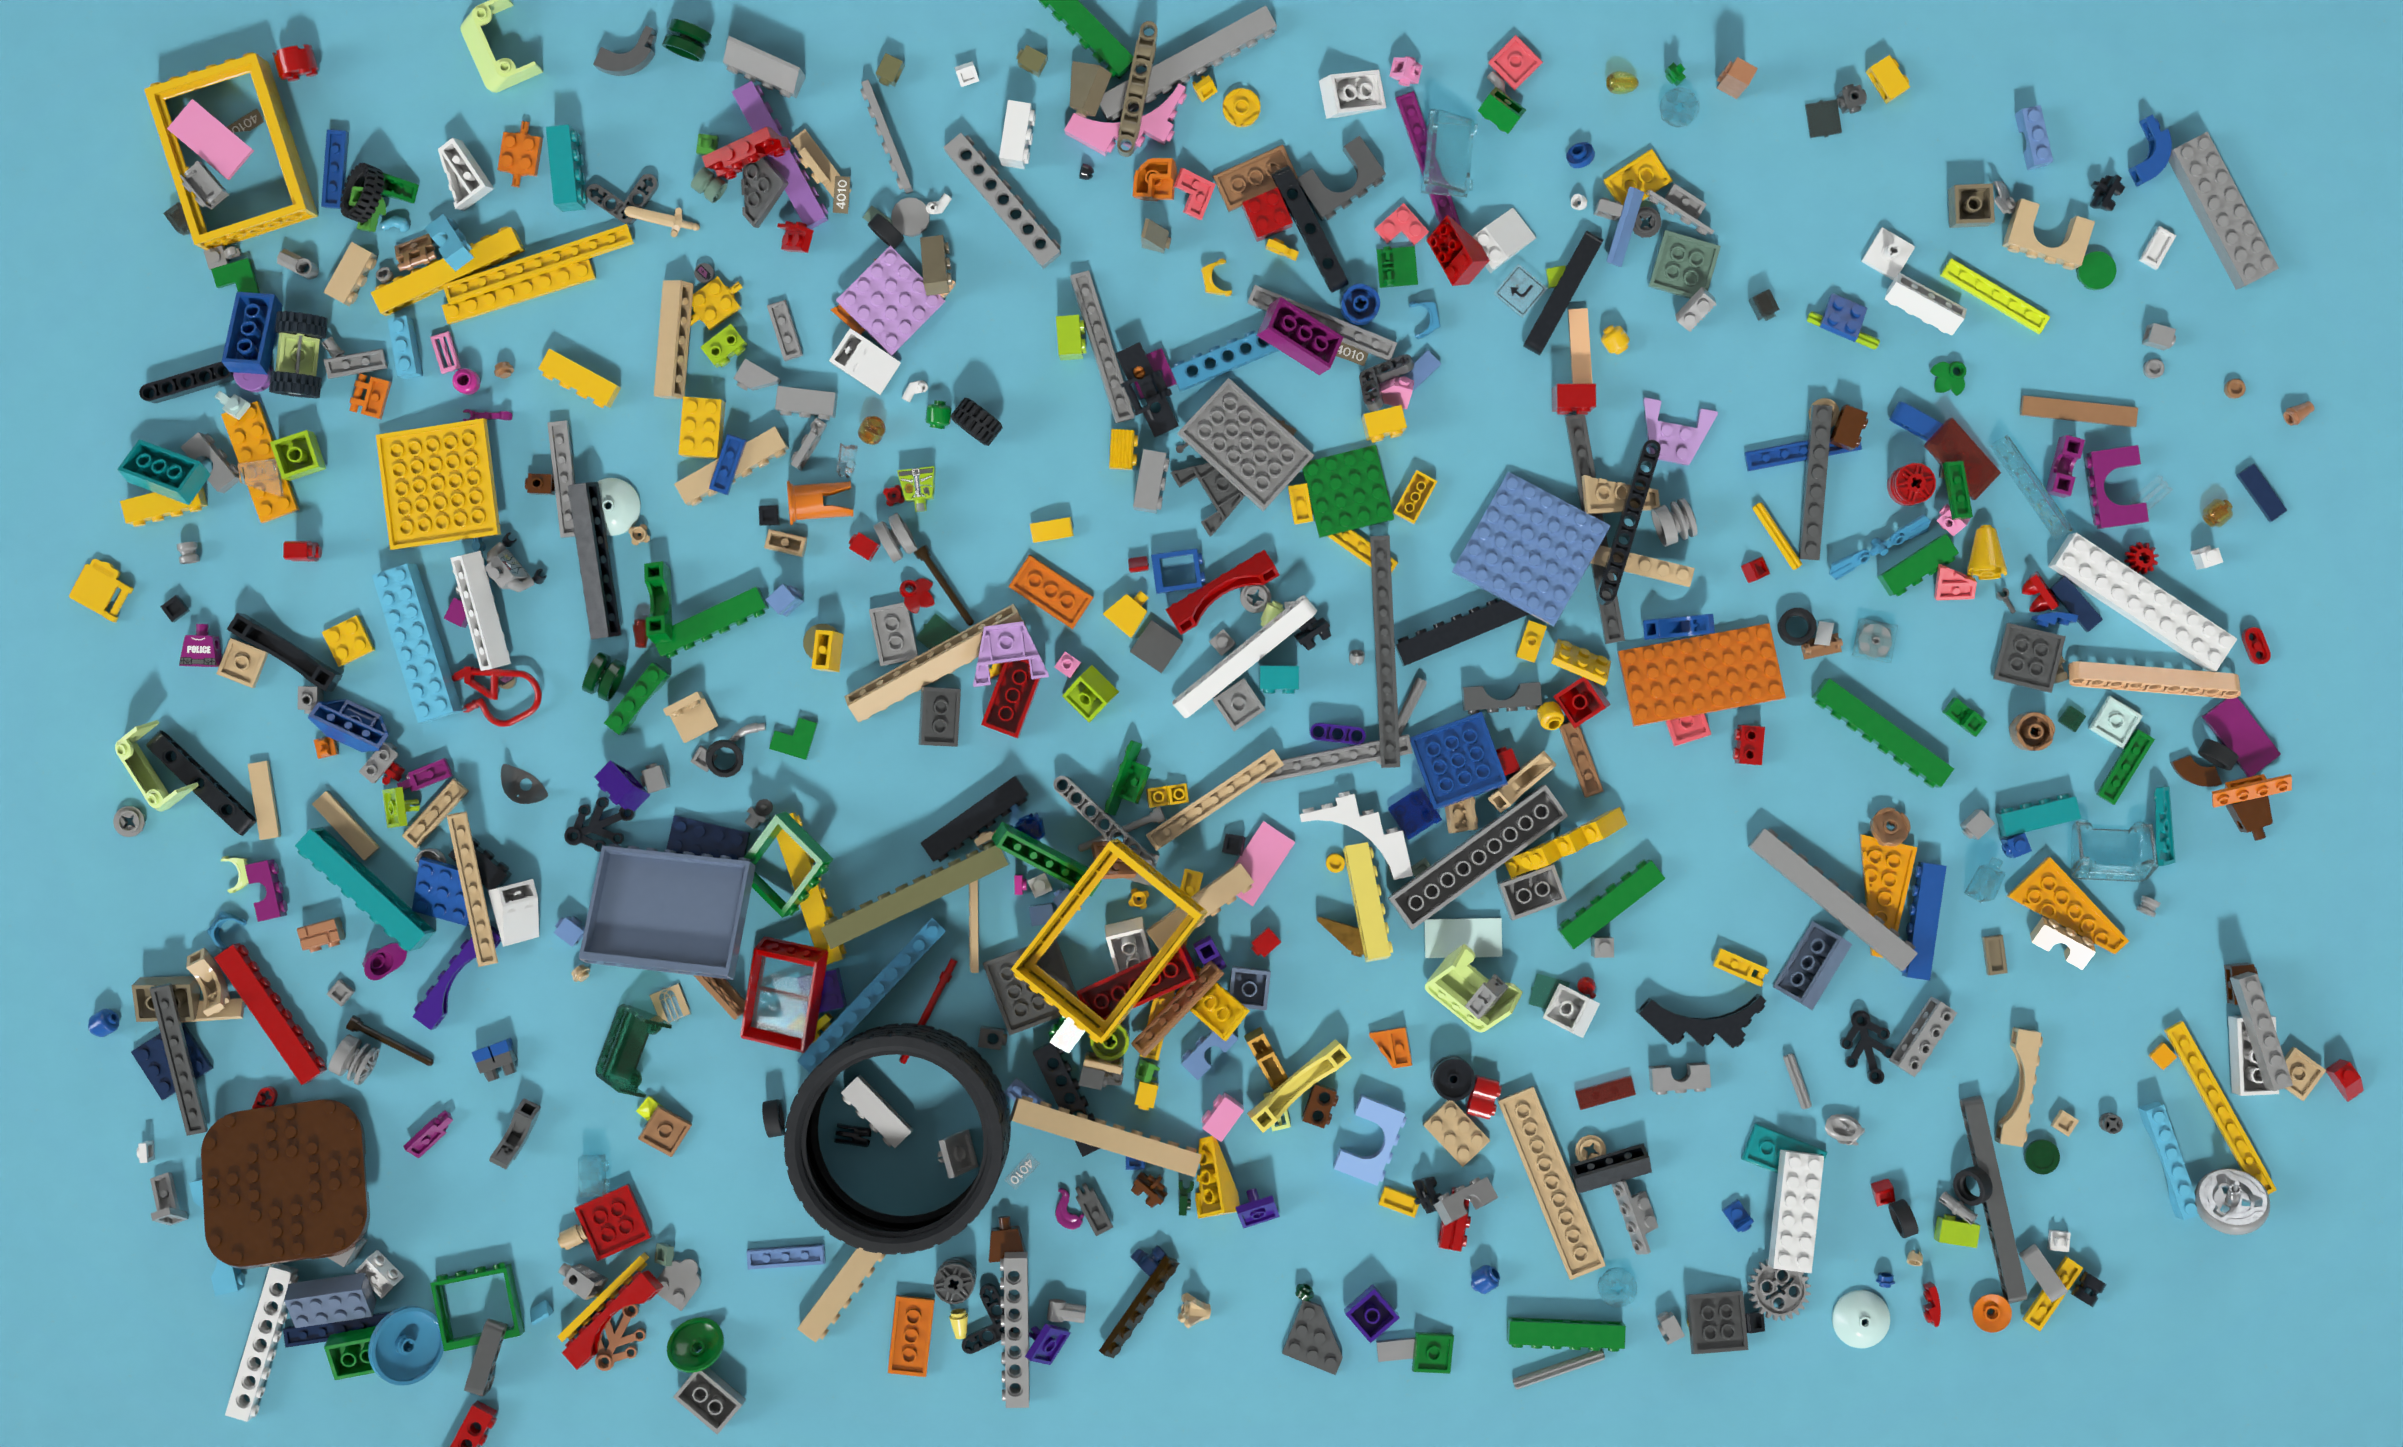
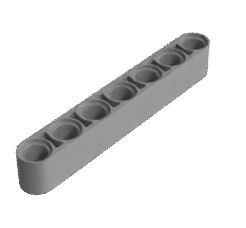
[1053,776,1157,868]

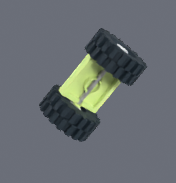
[269,311,328,398]

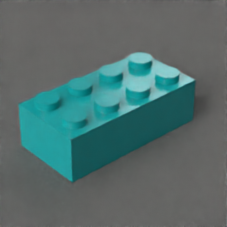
[546,124,588,212]
[117,439,211,505]

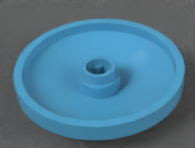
[368,1306,444,1386]

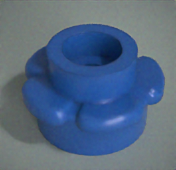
[1876,1272,1895,1288]

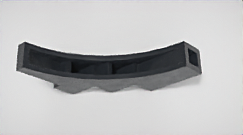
[1636,994,1766,1048]

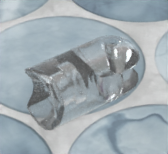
[836,443,858,478]

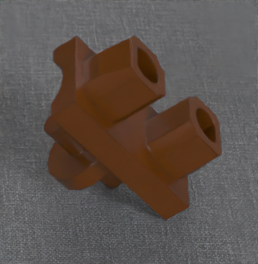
[1131,1171,1168,1208]

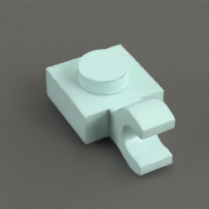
[214,391,251,420]

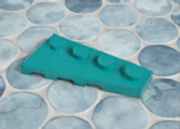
[2154,786,2176,866]

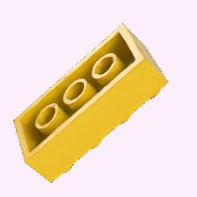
[1393,470,1438,525]

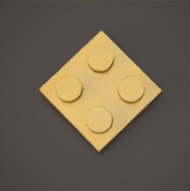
[322,615,375,667]

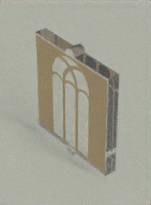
[649,983,692,1026]

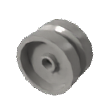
[873,513,918,563]

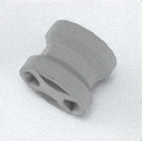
[2136,895,2161,917]

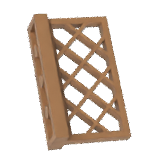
[693,975,746,1020]

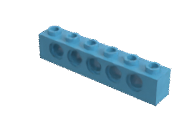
[1171,330,1279,392]

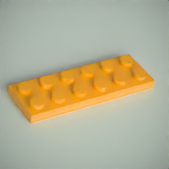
[221,401,299,523]

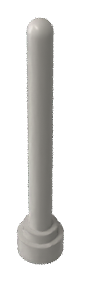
[1078,806,1166,852]

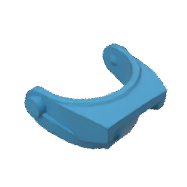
[1409,301,1441,339]
[207,911,247,951]

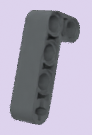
[464,1318,507,1397]

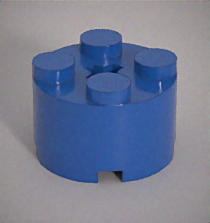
[1340,284,1380,326]

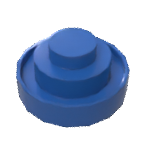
[1566,142,1595,168]

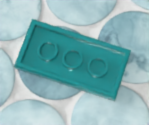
[1741,1123,1828,1174]

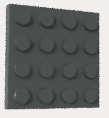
[983,939,1079,1036]

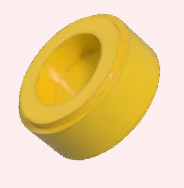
[1326,853,1345,873]

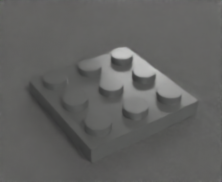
[1993,623,2066,693]
[1686,1291,1749,1354]

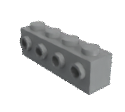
[1889,996,1957,1077]

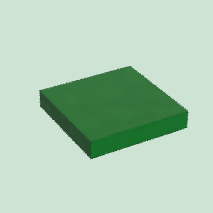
[1412,1332,1454,1374]

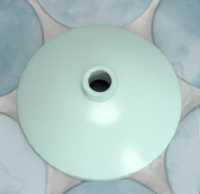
[597,478,641,536]
[1832,1290,1890,1348]

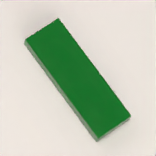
[1943,461,1973,520]

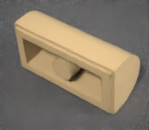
[764,529,807,557]

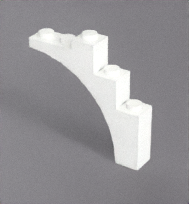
[1299,791,1413,880]

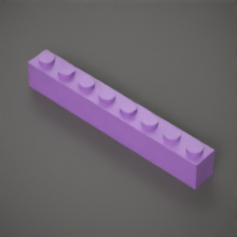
[732,81,828,229]

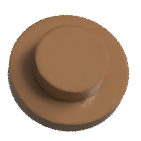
[494,362,514,379]

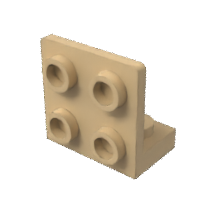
[663,691,718,743]

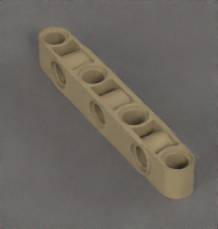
[1117,21,1158,157]

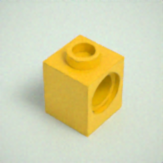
[1135,1080,1159,1110]

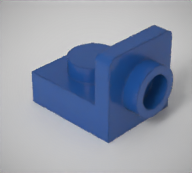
[1722,1199,1754,1232]

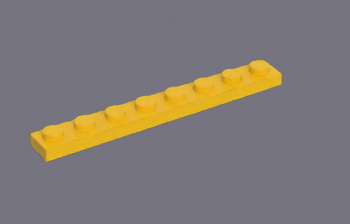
[441,259,596,325]

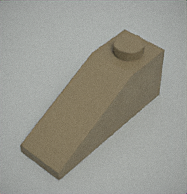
[1141,218,1172,253]

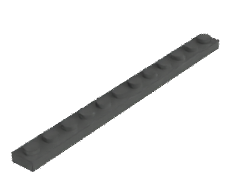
[1565,414,1625,644]
[1370,535,1400,768]

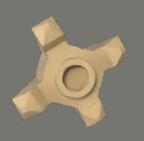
[1177,1293,1211,1328]

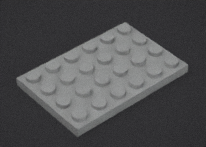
[1177,378,1314,511]

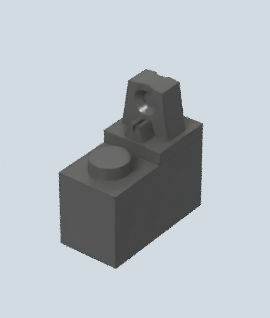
[1079,1063,1124,1090]

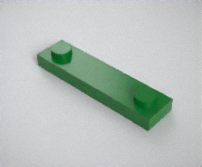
[2096,729,2155,805]

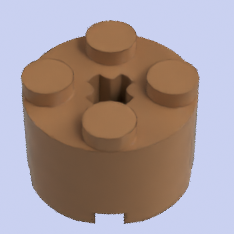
[2009,712,2055,751]

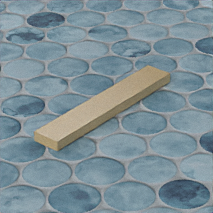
[969,880,979,973]

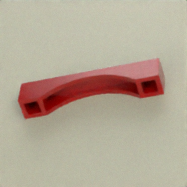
[1165,550,1279,635]
[562,1270,663,1370]

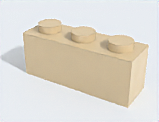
[323,242,378,307]

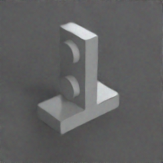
[150,1172,189,1226]

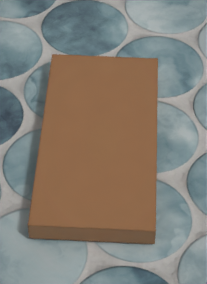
[1213,145,1298,212]

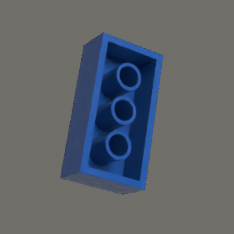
[221,292,283,375]

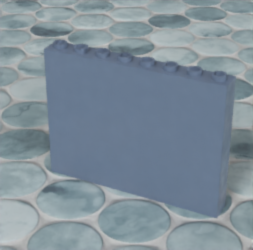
[578,844,756,980]

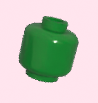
[926,400,952,429]

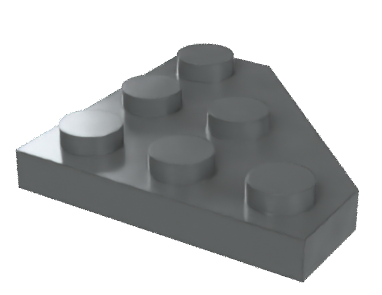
[741,156,789,228]
[1282,1300,1343,1375]

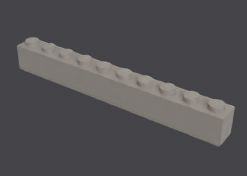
[1099,6,1277,122]
[1748,828,1918,971]

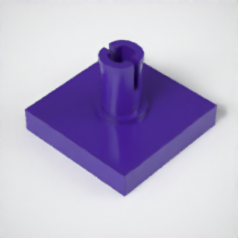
[1235,1188,1280,1229]
[1025,1324,1071,1365]

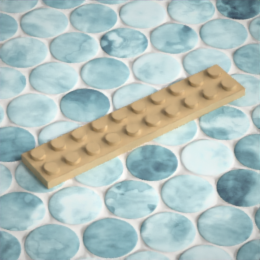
[1497,1086,1606,1280]

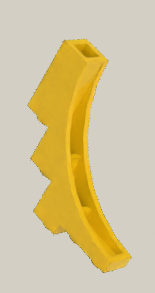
[1504,807,1628,878]

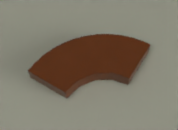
[2170,755,2222,787]

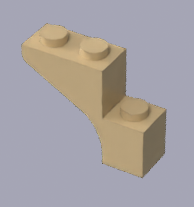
[1488,750,1556,813]

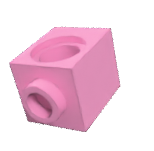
[1054,652,1081,678]

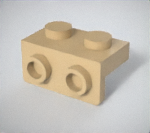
[1445,797,1478,833]

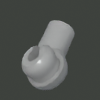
[1487,71,1506,93]

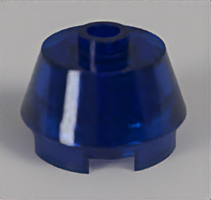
[1010,812,1045,841]

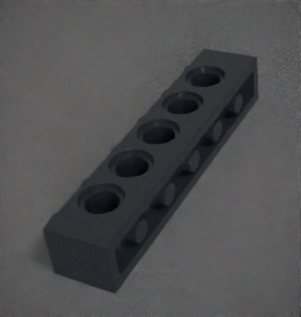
[1032,1042,1100,1157]

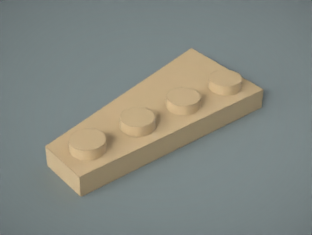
[1581,475,1660,514]

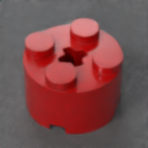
[272,44,318,82]

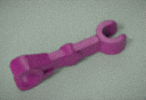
[463,409,512,421]

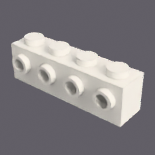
[1885,272,1967,335]
[841,1074,913,1148]

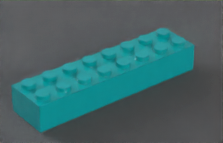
[295,827,436,951]

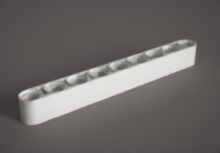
[1172,595,1317,718]

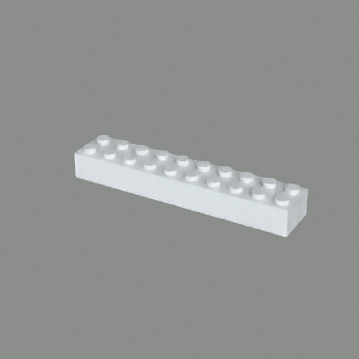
[2048,533,2237,672]

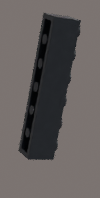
[920,776,1029,862]

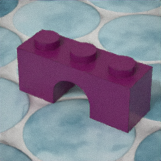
[2045,435,2085,498]
[245,859,288,922]

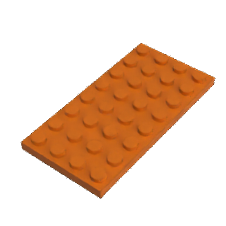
[1617,623,1786,727]

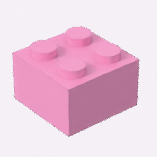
[1201,1092,1244,1142]

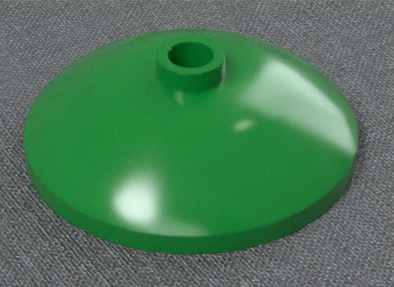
[667,1317,724,1373]

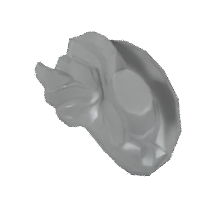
[1825,1114,1865,1146]

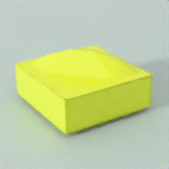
[636,1095,663,1121]

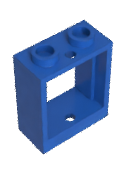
[1151,549,1206,594]

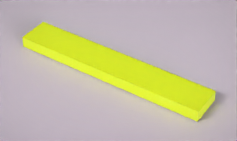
[1940,258,2050,334]

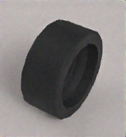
[868,213,904,249]
[1778,608,1816,646]
[2198,739,2239,770]
[705,740,743,778]
[762,1099,785,1138]
[1953,1166,1993,1206]
[1888,1199,1919,1238]

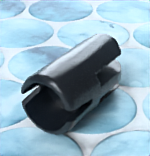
[834,1123,871,1147]

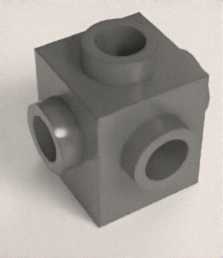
[1837,84,1867,114]

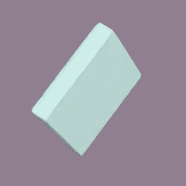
[2088,696,2143,749]

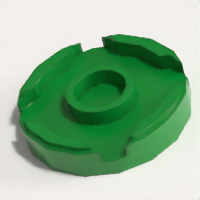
[2076,251,2117,290]

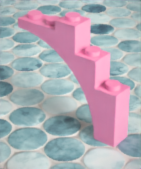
[1064,84,1187,156]

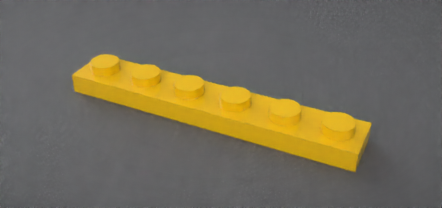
[557,1252,650,1342]

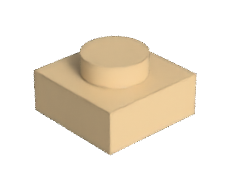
[2050,1109,2079,1137]

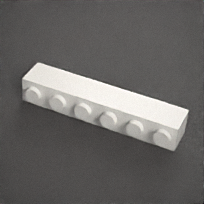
[450,551,511,671]

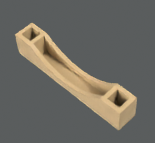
[1995,1027,2043,1147]

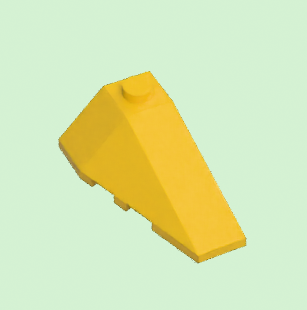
[1195,1136,1240,1219]

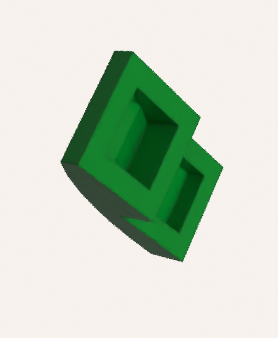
[1942,697,1987,737]

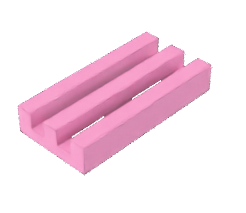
[430,331,462,374]

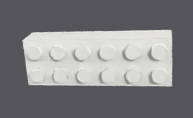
[1768,1150,1824,1273]

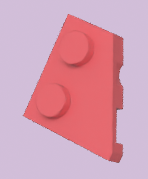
[1934,564,1977,600]

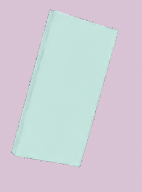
[1424,918,1502,958]

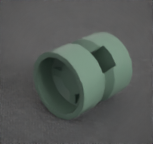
[691,167,728,203]

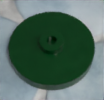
[2024,1139,2060,1175]

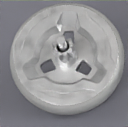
[2194,1168,2270,1235]

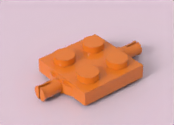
[497,121,543,188]

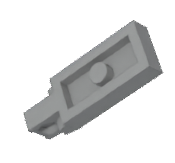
[791,418,827,471]

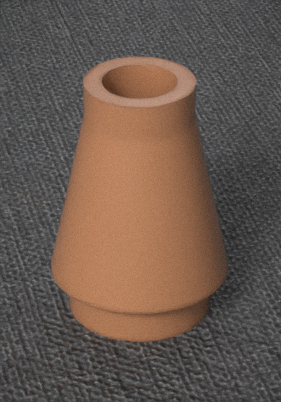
[2283,401,2314,426]

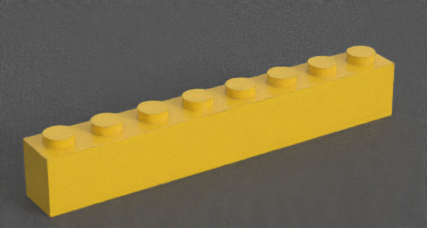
[370,226,525,316]
[777,812,847,965]

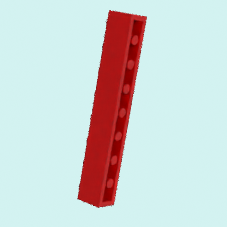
[214,943,327,1085]

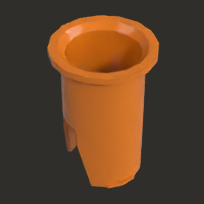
[787,481,853,525]

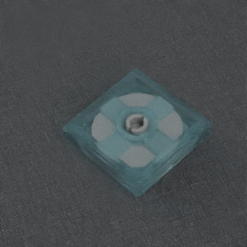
[1852,618,1898,663]

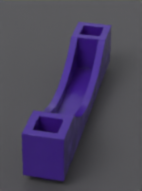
[412,925,501,1030]

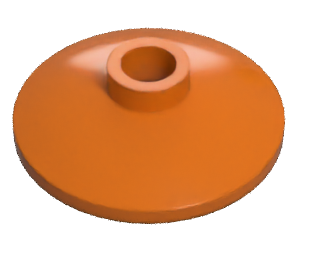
[1972,1294,2012,1333]

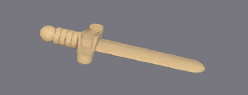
[624,206,700,237]

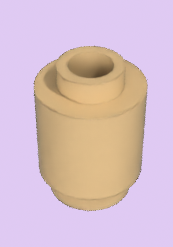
[557,1224,587,1250]

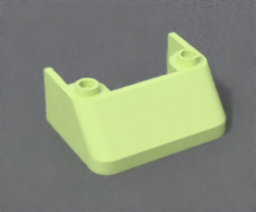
[460,0,543,93]
[115,720,199,812]

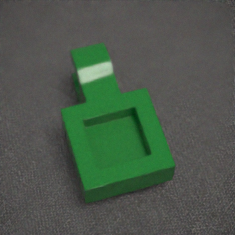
[1665,62,1686,86]

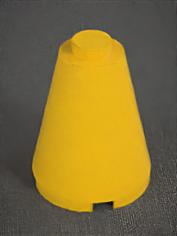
[1967,525,2007,580]

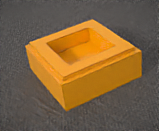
[2148,1042,2177,1070]

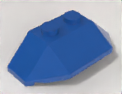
[308,699,389,752]

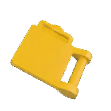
[69,559,134,623]

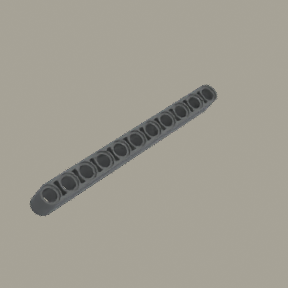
[1960,1095,2027,1304]

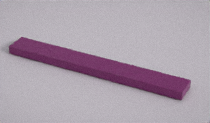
[1395,91,1462,227]

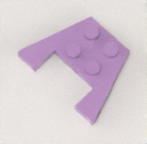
[1643,398,1718,466]
[973,621,1049,687]

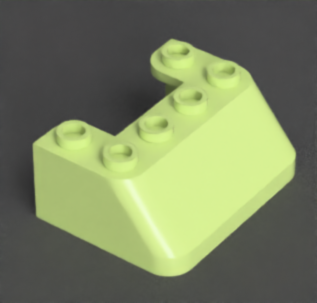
[1425,944,1523,1032]

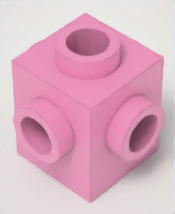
[1389,56,1423,86]
[1937,504,1971,536]

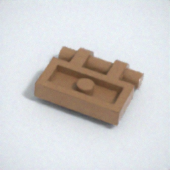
[395,234,437,272]

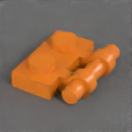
[349,373,392,420]

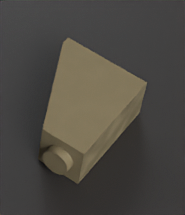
[1070,61,1112,118]

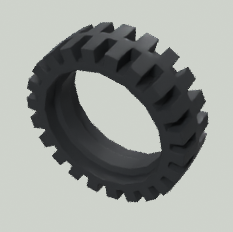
[340,163,385,223]

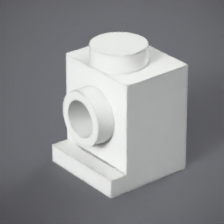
[2191,545,2223,570]

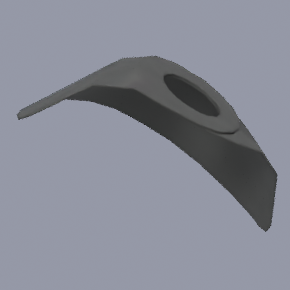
[501,764,548,804]

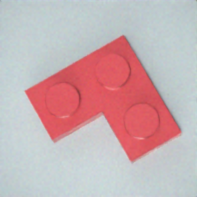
[1174,168,1216,220]
[1375,203,1429,246]

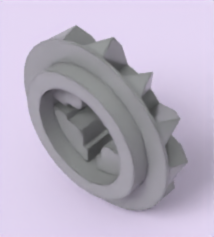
[1240,585,1271,613]
[113,806,146,837]

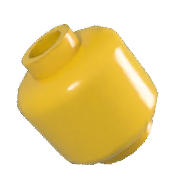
[1601,325,1630,355]
[1537,701,1564,730]

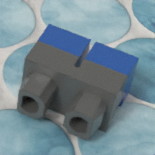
[471,1038,518,1082]

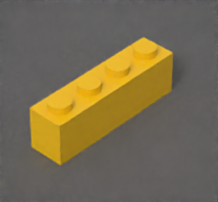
[538,349,621,408]
[120,486,208,527]

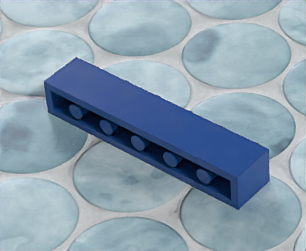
[1901,862,1947,981]

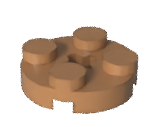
[1870,807,1911,846]

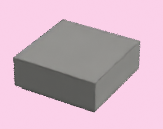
[690,745,718,772]
[327,979,355,1006]

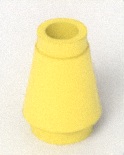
[949,1308,968,1339]

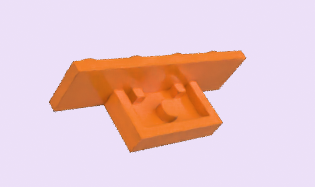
[2212,774,2292,808]

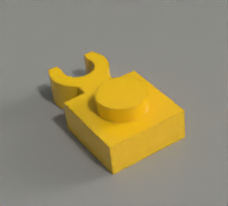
[1265,238,1299,261]

